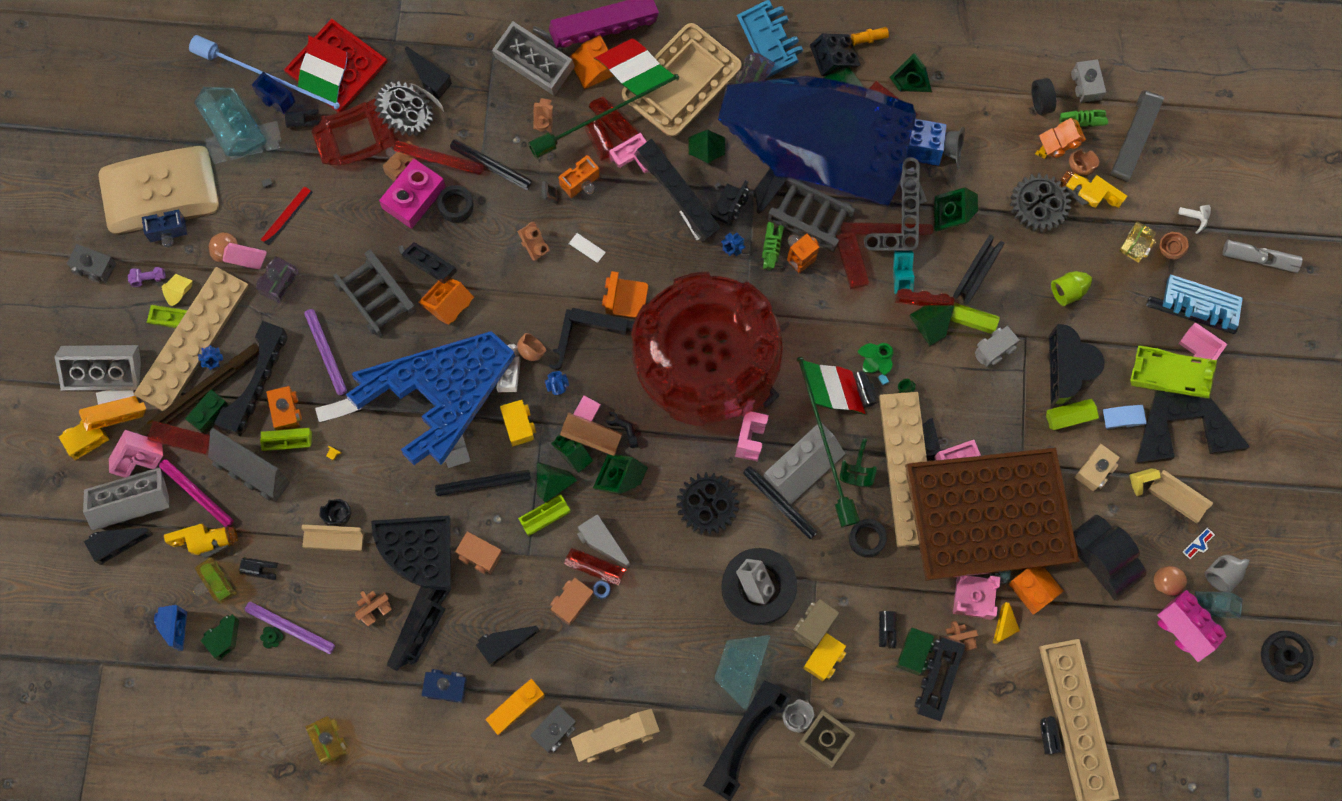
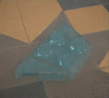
[714,635,770,710]

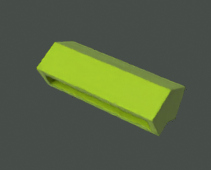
[950,302,1000,334]
[1046,398,1099,430]
[260,428,312,451]
[518,494,570,536]

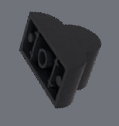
[1049,324,1105,408]
[1073,515,1146,600]

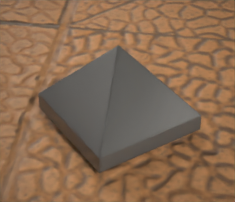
[541,181,558,203]

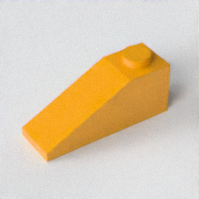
[485,679,545,735]

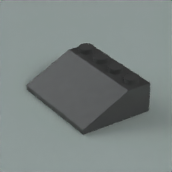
[208,428,290,502]

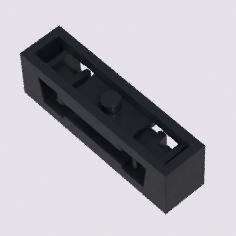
[914,635,966,722]

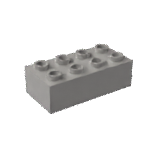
[492,21,575,96]

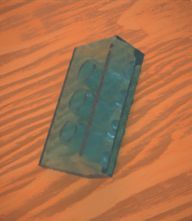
[194,87,267,156]

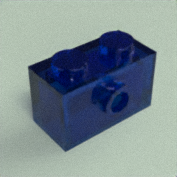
[251,72,296,115]

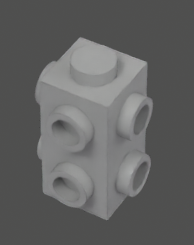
[975,326,1019,367]
[736,559,775,604]

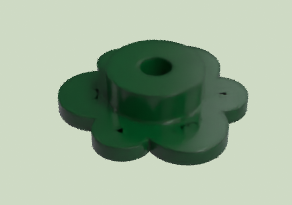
[260,626,284,649]

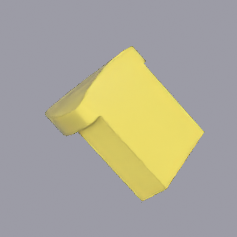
[162,274,193,306]
[1129,468,1161,496]

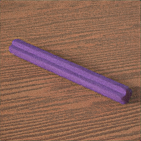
[304,309,347,395]
[245,602,335,654]

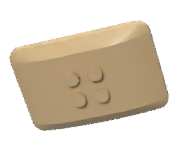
[622,23,741,137]
[99,146,219,235]

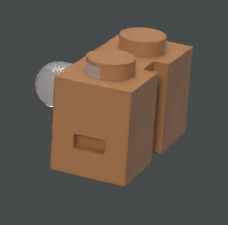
[383,140,424,182]

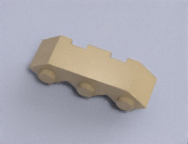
[571,709,660,763]

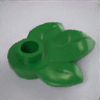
[858,343,893,375]

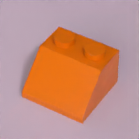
[569,35,613,89]
[419,278,474,325]
[1008,567,1064,615]

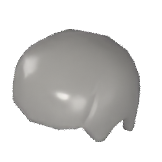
[782,700,815,733]

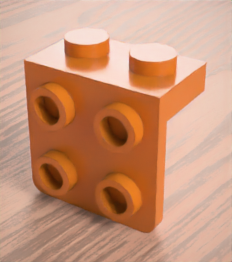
[602,271,648,319]

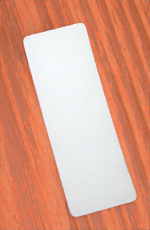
[409,83,444,112]
[315,399,361,422]

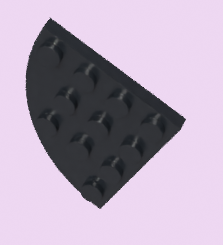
[371,515,451,590]

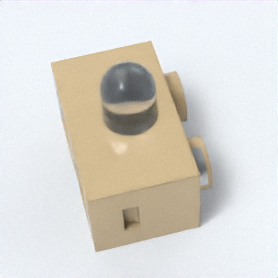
[1074,444,1120,491]

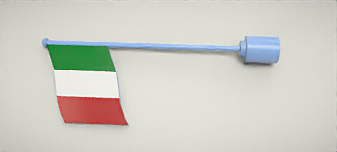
[189,35,347,109]

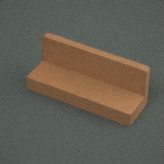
[560,412,622,456]

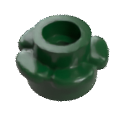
[897,379,916,393]

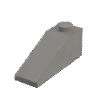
[577,514,630,568]

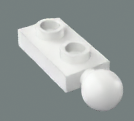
[496,344,521,392]

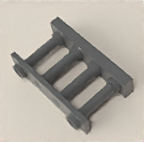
[768,177,855,252]
[333,249,416,338]

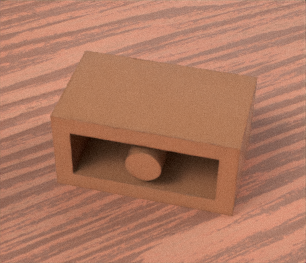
[455,531,503,574]
[550,578,594,626]

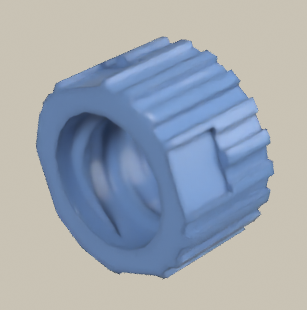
[593,580,611,599]

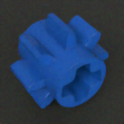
[721,233,746,256]
[198,345,223,370]
[544,371,569,395]

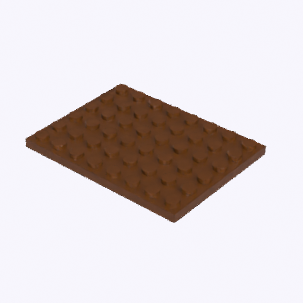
[905,448,1079,581]

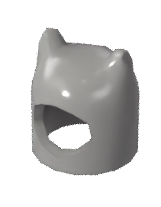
[1204,555,1249,594]

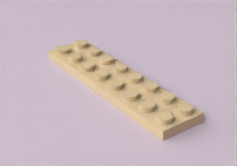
[133,267,250,411]
[879,392,927,547]
[1039,639,1120,801]

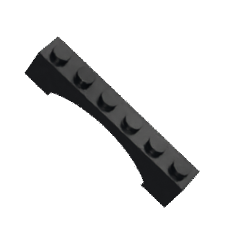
[634,138,721,243]
[214,320,288,437]
[703,680,791,801]

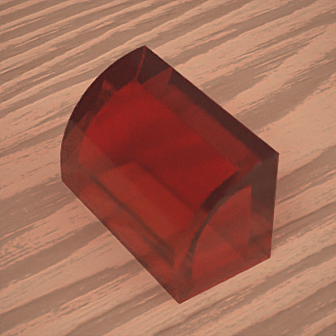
[585,119,615,161]

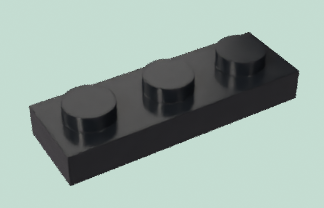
[402,242,457,284]

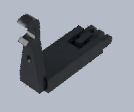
[549,308,641,370]

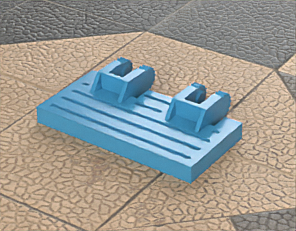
[737,0,803,78]
[1162,274,1243,330]

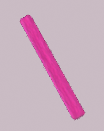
[159,459,234,528]

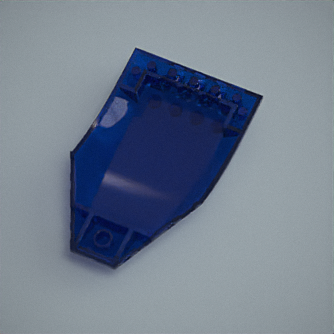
[718,76,916,206]

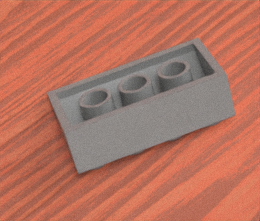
[55,345,141,390]
[763,422,845,505]
[83,467,169,530]

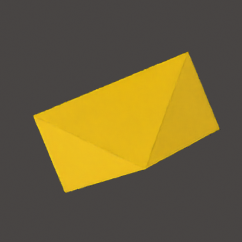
[993,602,1020,644]

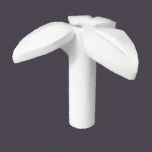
[1178,205,1211,234]

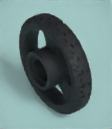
[1261,631,1314,683]

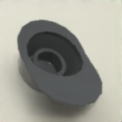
[943,127,965,170]

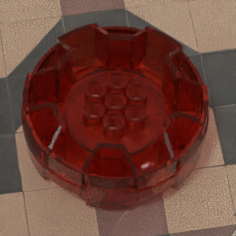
[631,271,783,426]

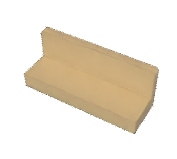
[1147,470,1213,523]
[301,525,364,552]

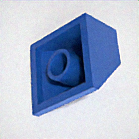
[154,605,187,651]

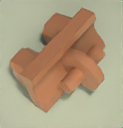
[533,98,553,132]
[517,222,550,261]
[355,591,392,626]
[945,621,978,655]

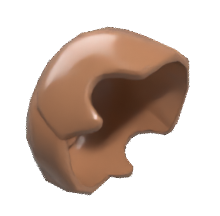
[1069,149,1100,176]
[208,232,238,263]
[1160,232,1189,260]
[517,333,546,361]
[1154,566,1187,596]

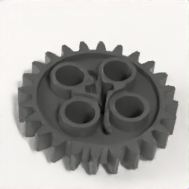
[374,81,433,137]
[1010,173,1071,232]

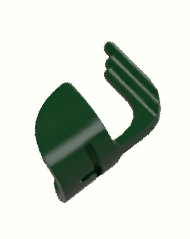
[840,438,877,487]

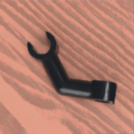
[606,412,638,448]

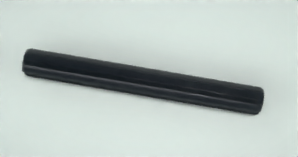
[450,139,532,190]
[1146,296,1239,334]
[743,466,817,540]
[435,470,531,496]

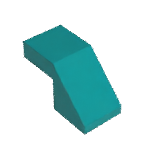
[893,250,915,294]

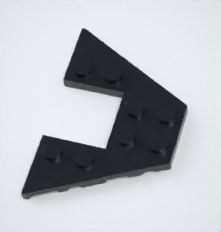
[1135,388,1250,464]

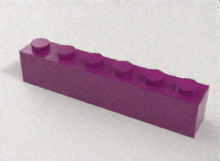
[549,0,659,48]

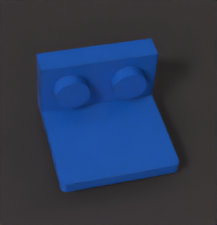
[903,118,946,166]

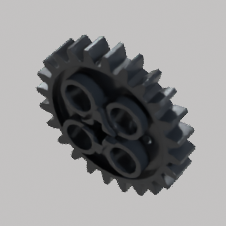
[676,472,739,536]

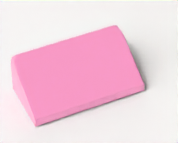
[223,243,266,269]

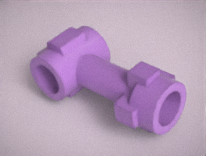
[128,267,166,287]

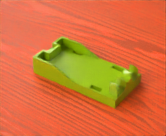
[1130,346,1217,398]

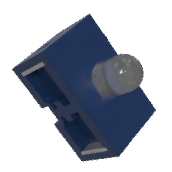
[141,209,188,248]
[422,669,467,703]

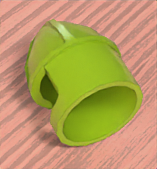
[1051,271,1092,306]

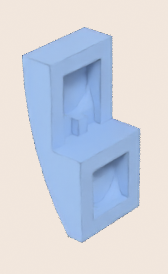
[1103,405,1146,429]

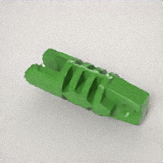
[1059,110,1108,127]
[762,222,784,271]

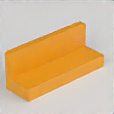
[79,396,146,432]

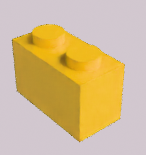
[500,400,536,447]
[58,420,110,460]
[803,633,846,682]

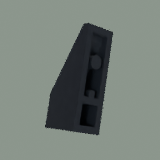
[405,46,452,100]
[84,528,153,565]
[476,625,540,667]

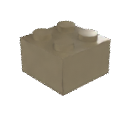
[794,599,839,651]
[797,710,855,769]

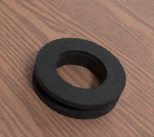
[953,234,1005,305]
[721,548,797,625]

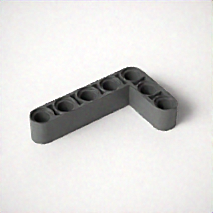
[1110,90,1164,182]
[864,157,920,250]

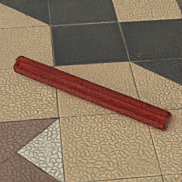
[393,140,484,174]
[840,223,933,235]

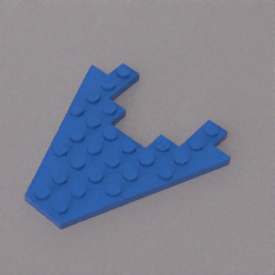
[346,331,515,465]

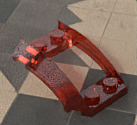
[311,96,398,166]

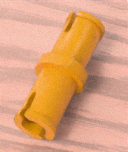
[851,27,889,45]

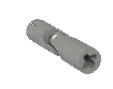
[1223,239,1302,273]

